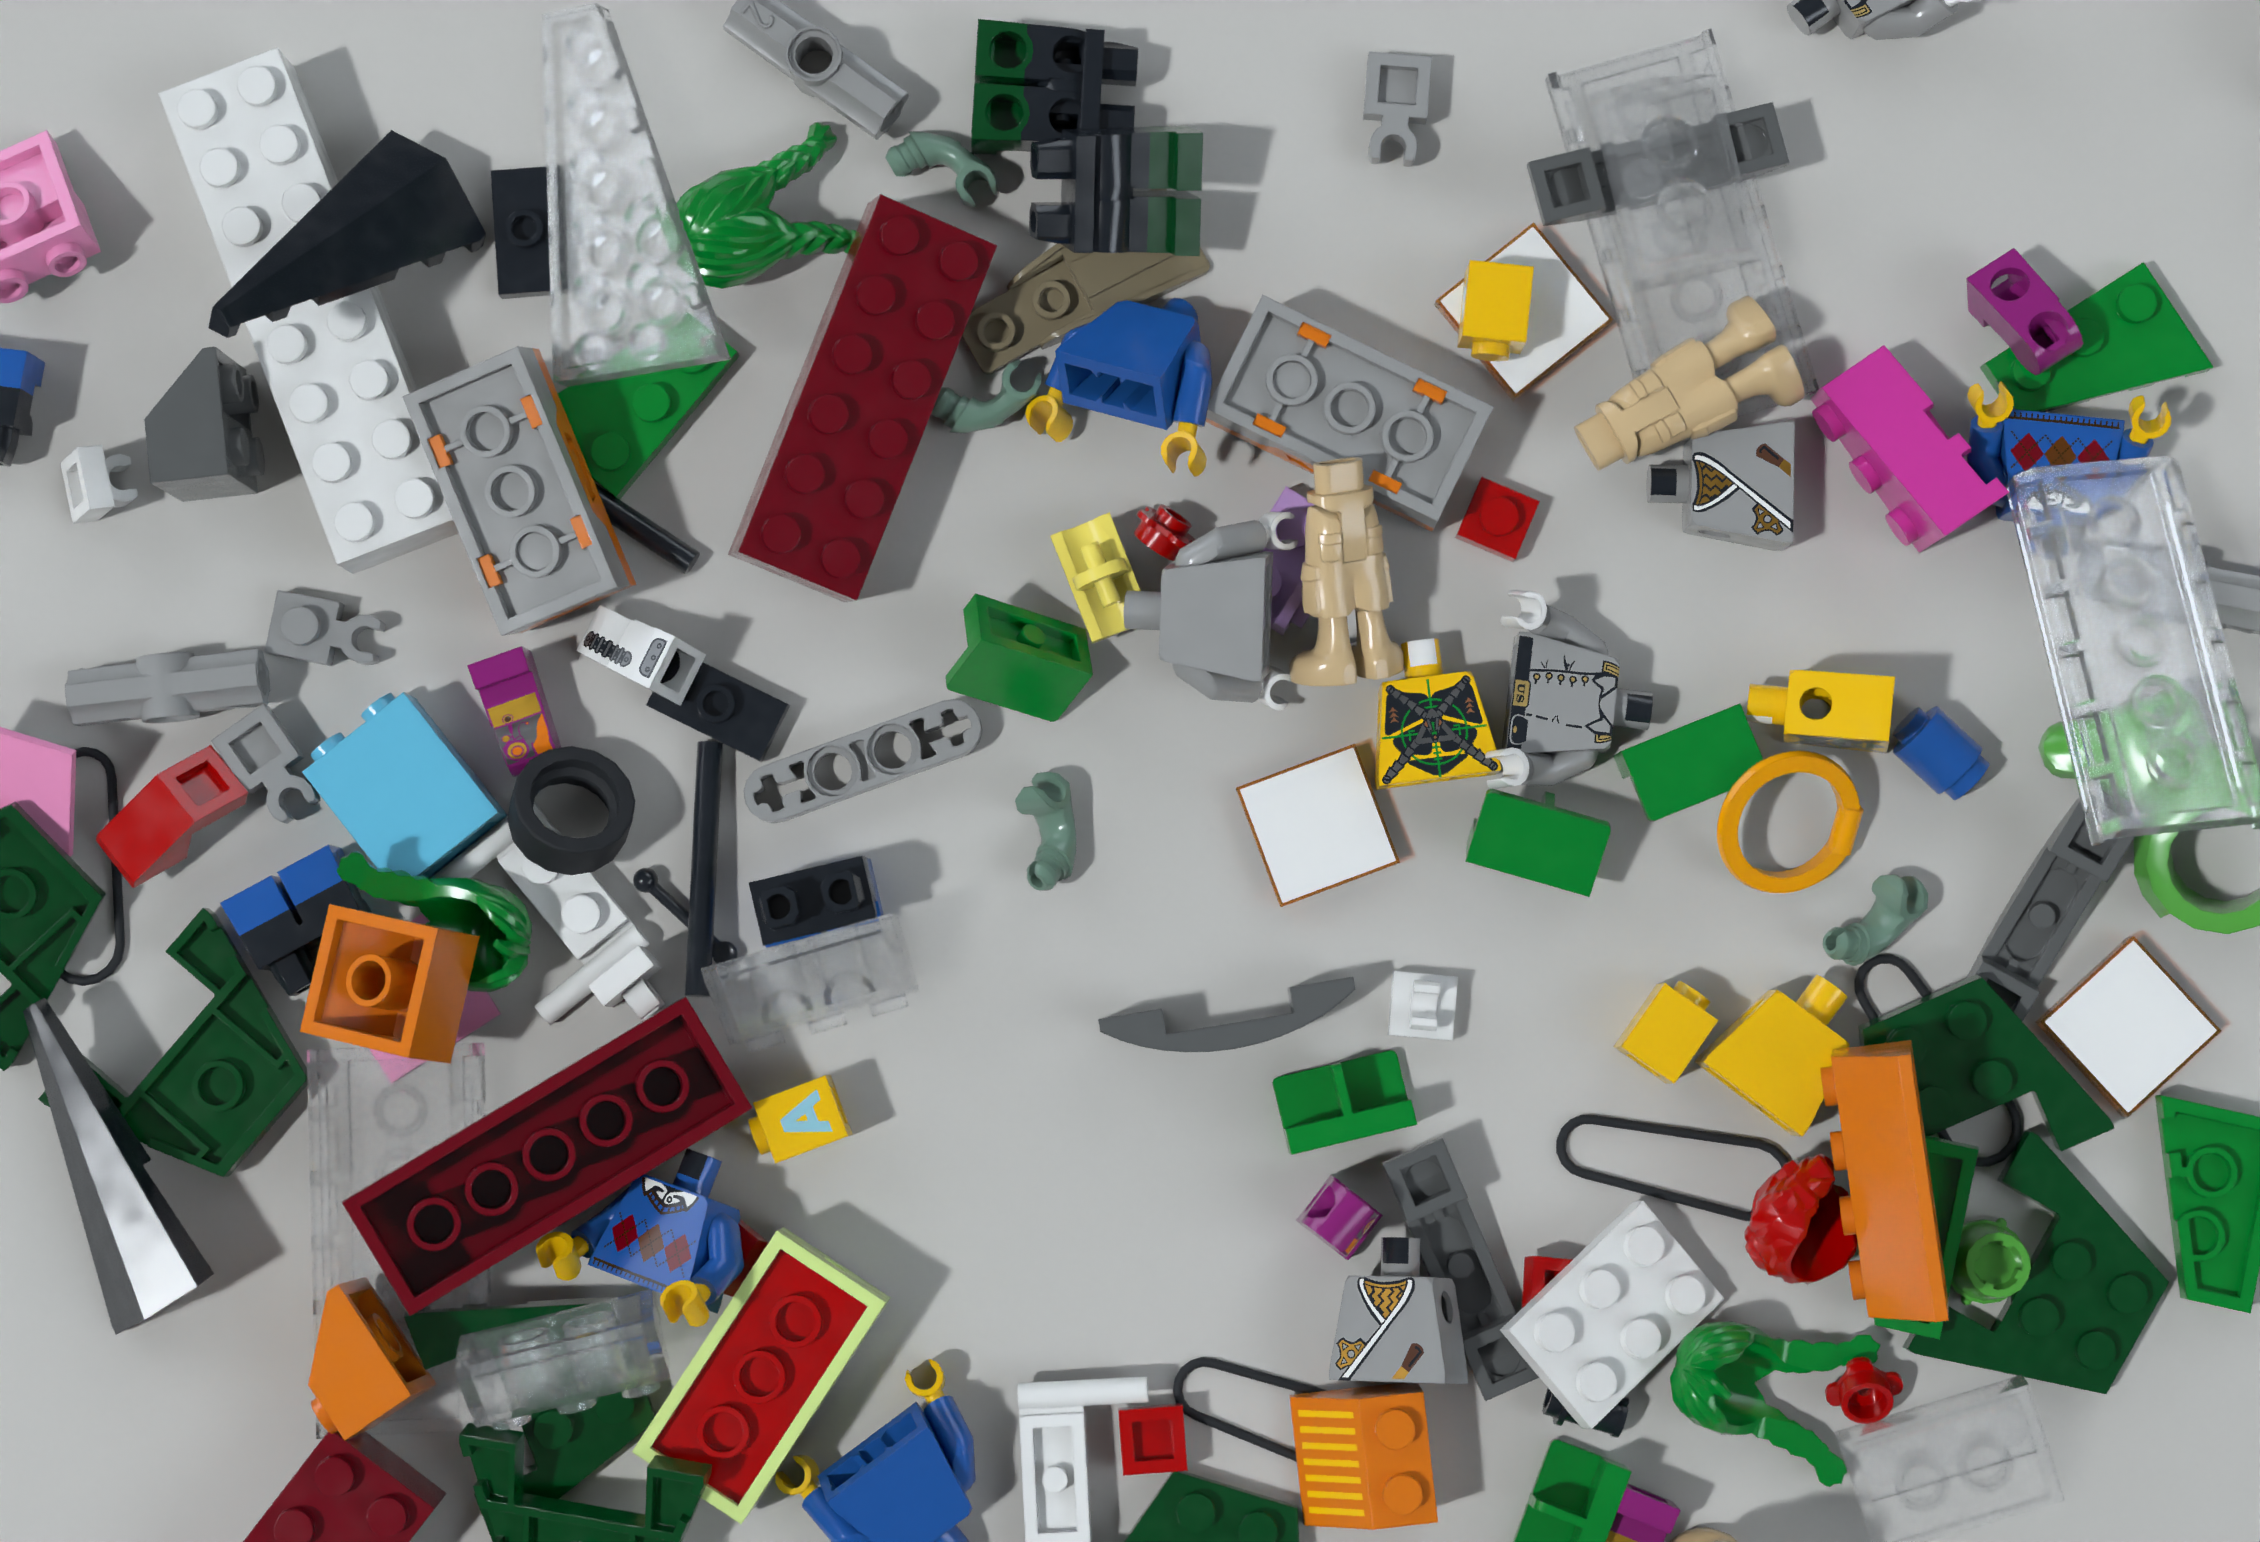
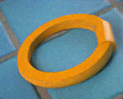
[1717,751,1864,893]

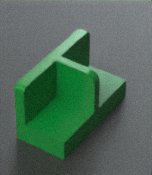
[945,593,1093,722]
[1613,703,1763,821]
[1465,789,1611,897]
[1272,1050,1417,1155]
[1513,1439,1632,1542]

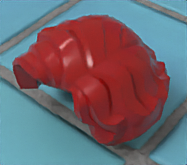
[1744,1153,1858,1285]

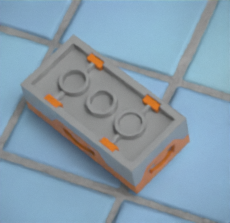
[1206,294,1494,532]
[402,346,637,636]

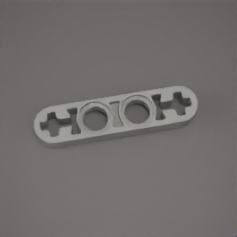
[743,699,982,823]

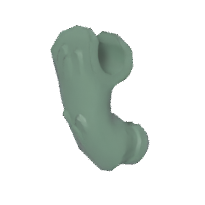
[885,131,998,208]
[931,359,1042,433]
[1015,772,1076,891]
[1823,875,1928,966]

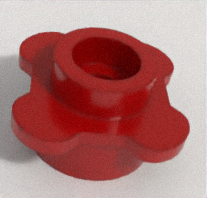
[1134,504,1196,561]
[1825,1357,1903,1424]

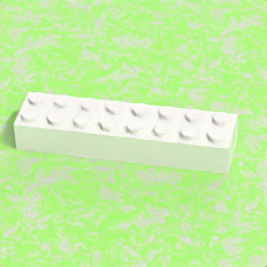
[158,47,458,574]

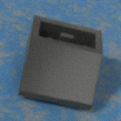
[144,347,265,502]

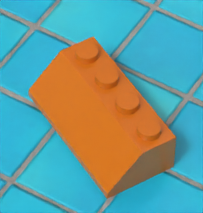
[1821,1040,1949,1322]

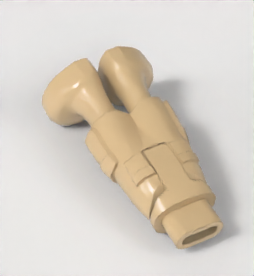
[1574,296,1804,471]
[1289,457,1404,686]

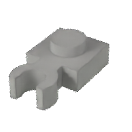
[1363,52,1432,167]
[264,590,386,666]
[211,704,321,824]

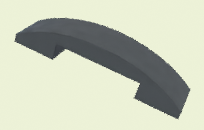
[1527,102,1790,226]
[1967,794,2140,1022]
[1098,977,1355,1052]
[1382,1137,1539,1401]

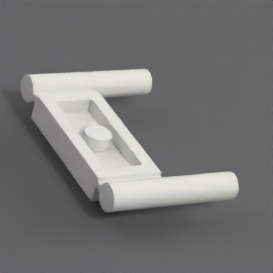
[431,801,650,1025]
[1018,1376,1148,1542]

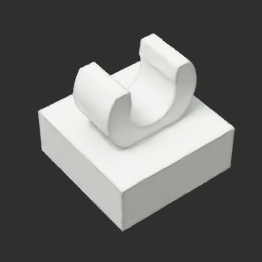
[60,445,138,524]
[588,945,666,1019]
[1387,971,1458,1041]

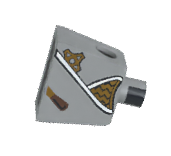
[1646,422,1795,551]
[1329,1237,1468,1384]

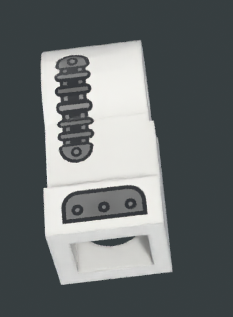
[576,605,706,706]

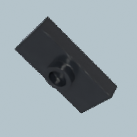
[491,166,565,299]
[646,651,790,763]

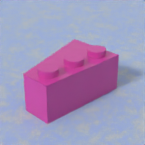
[1810,345,2009,553]

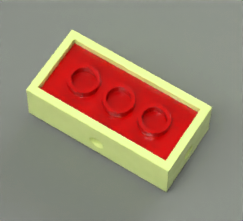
[632,1227,891,1524]

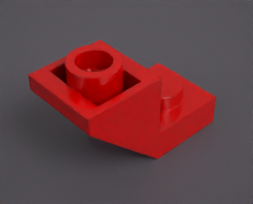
[96,745,248,888]

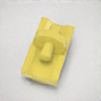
[1050,512,1141,644]

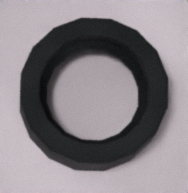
[507,746,635,875]

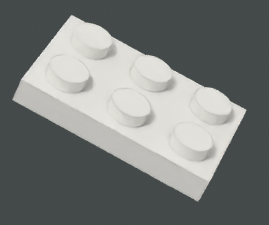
[1500,1201,1725,1429]

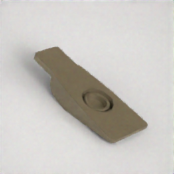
[962,189,1210,375]

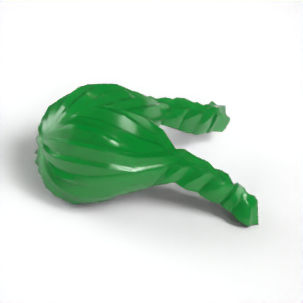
[669,122,856,289]
[337,851,532,992]
[1670,1321,1881,1487]

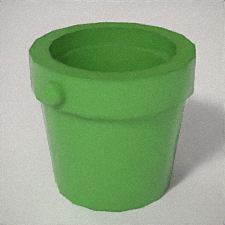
[1950,1218,2031,1305]

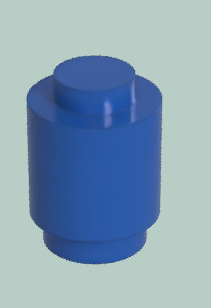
[1892,706,1990,800]

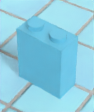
[302,692,507,879]

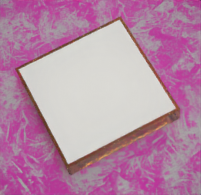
[1434,222,1614,402]
[1235,744,1400,908]
[2035,936,2221,1117]

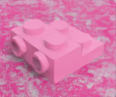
[0,130,101,303]

